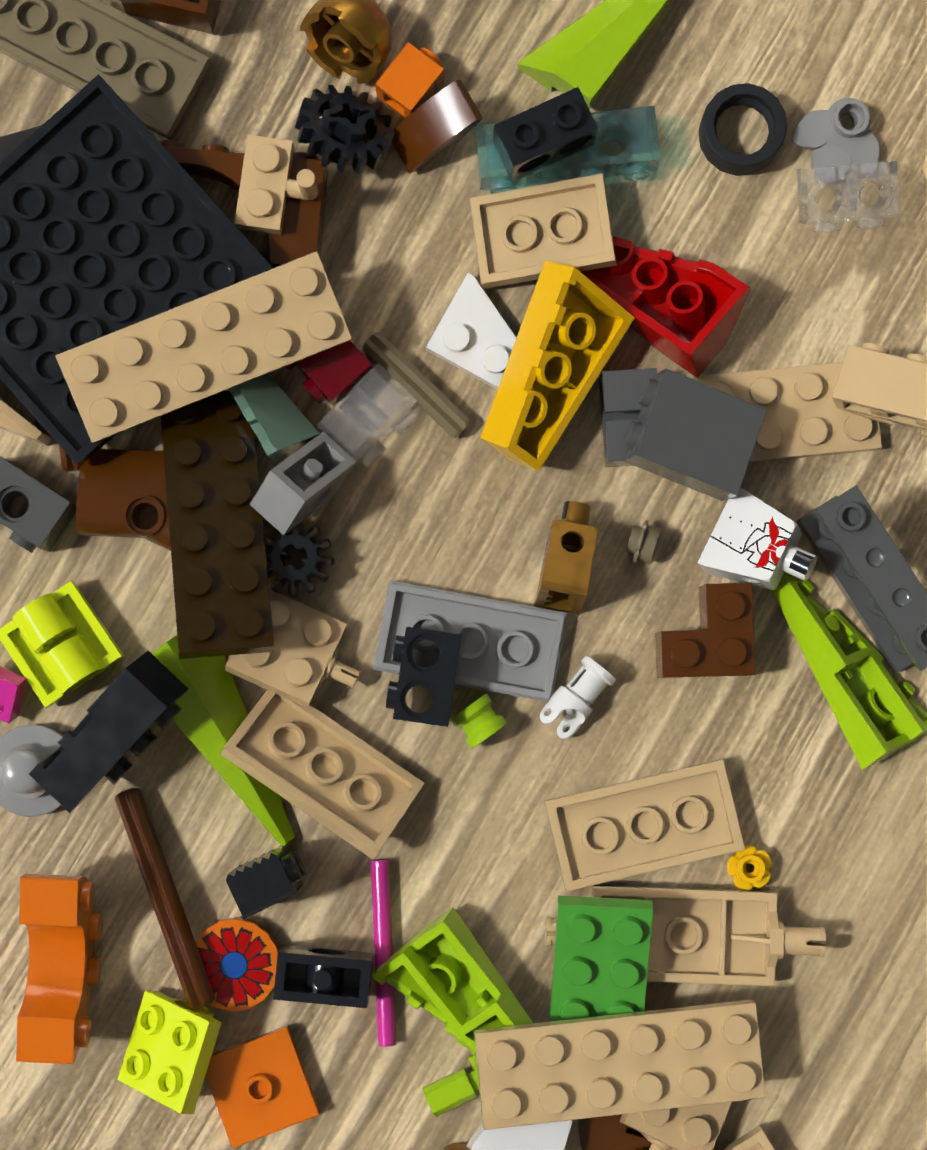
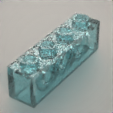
[474,106,661,194]

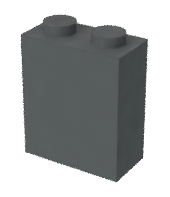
[622,369,767,501]

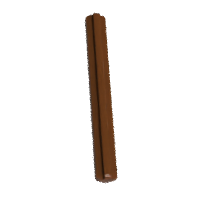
[115,788,215,1009]

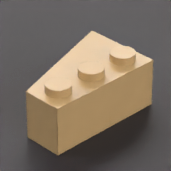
[832,343,927,437]

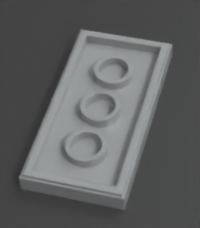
[373,580,568,702]

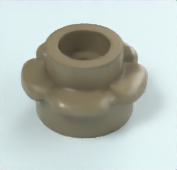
[626,520,661,564]

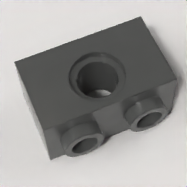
[0,456,76,553]

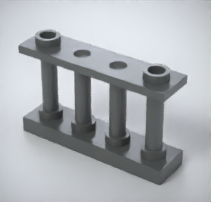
[796,485,927,673]

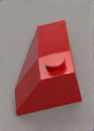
[581,236,750,378]

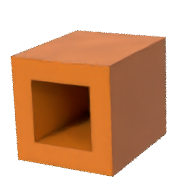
[375,42,444,119]

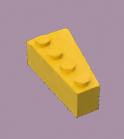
[480,261,635,472]

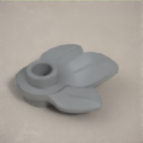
[791,98,880,183]

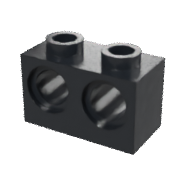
[493,87,598,182]
[386,627,461,727]

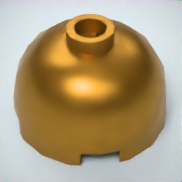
[300,0,392,84]

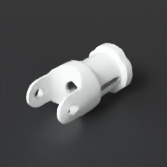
[540,655,616,739]

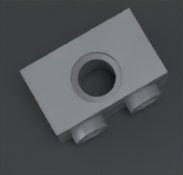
[250,431,357,535]

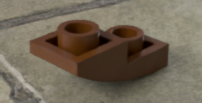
[391,79,483,173]

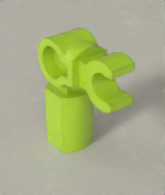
[422,1038,479,1117]

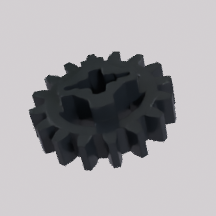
[295,85,395,174]

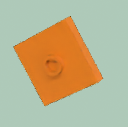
[205,1025,320,1149]

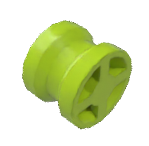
[450,693,507,749]

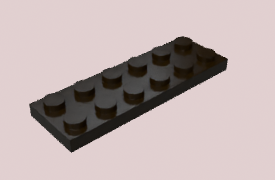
[161,391,274,659]

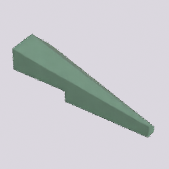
[229,373,320,462]

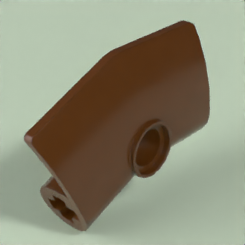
[76,449,171,551]

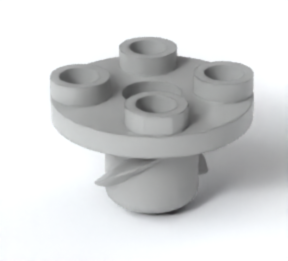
[0,725,63,817]

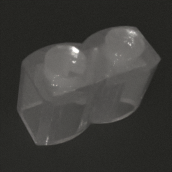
[315,363,419,469]

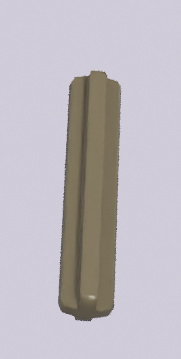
[362,332,470,438]

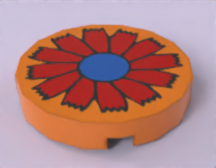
[195,917,279,1012]

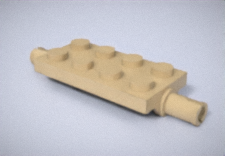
[545,885,826,986]

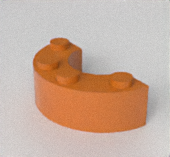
[16,873,103,1064]

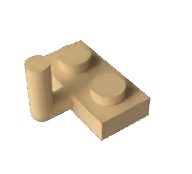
[234,135,319,235]

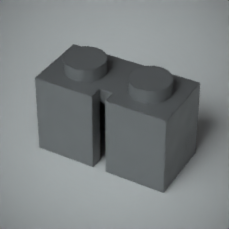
[599,368,657,468]

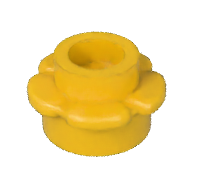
[727,845,772,891]

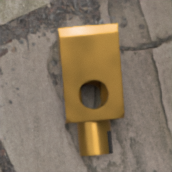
[534,501,598,615]

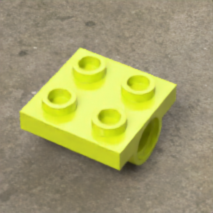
[0,581,125,708]
[117,990,222,1114]

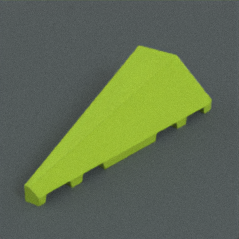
[517,0,672,110]
[771,572,927,770]
[152,635,296,847]
[372,907,533,1051]

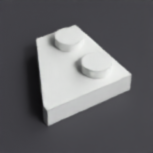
[426,273,516,390]

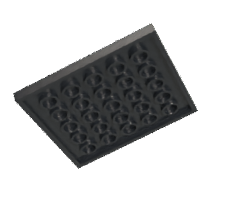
[0,74,273,466]

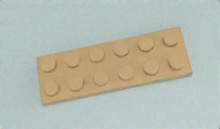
[55,251,352,443]
[474,999,765,1130]

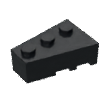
[29,650,189,813]

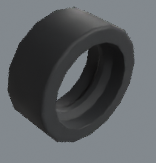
[698,83,787,176]

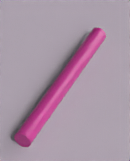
[371,859,396,1047]

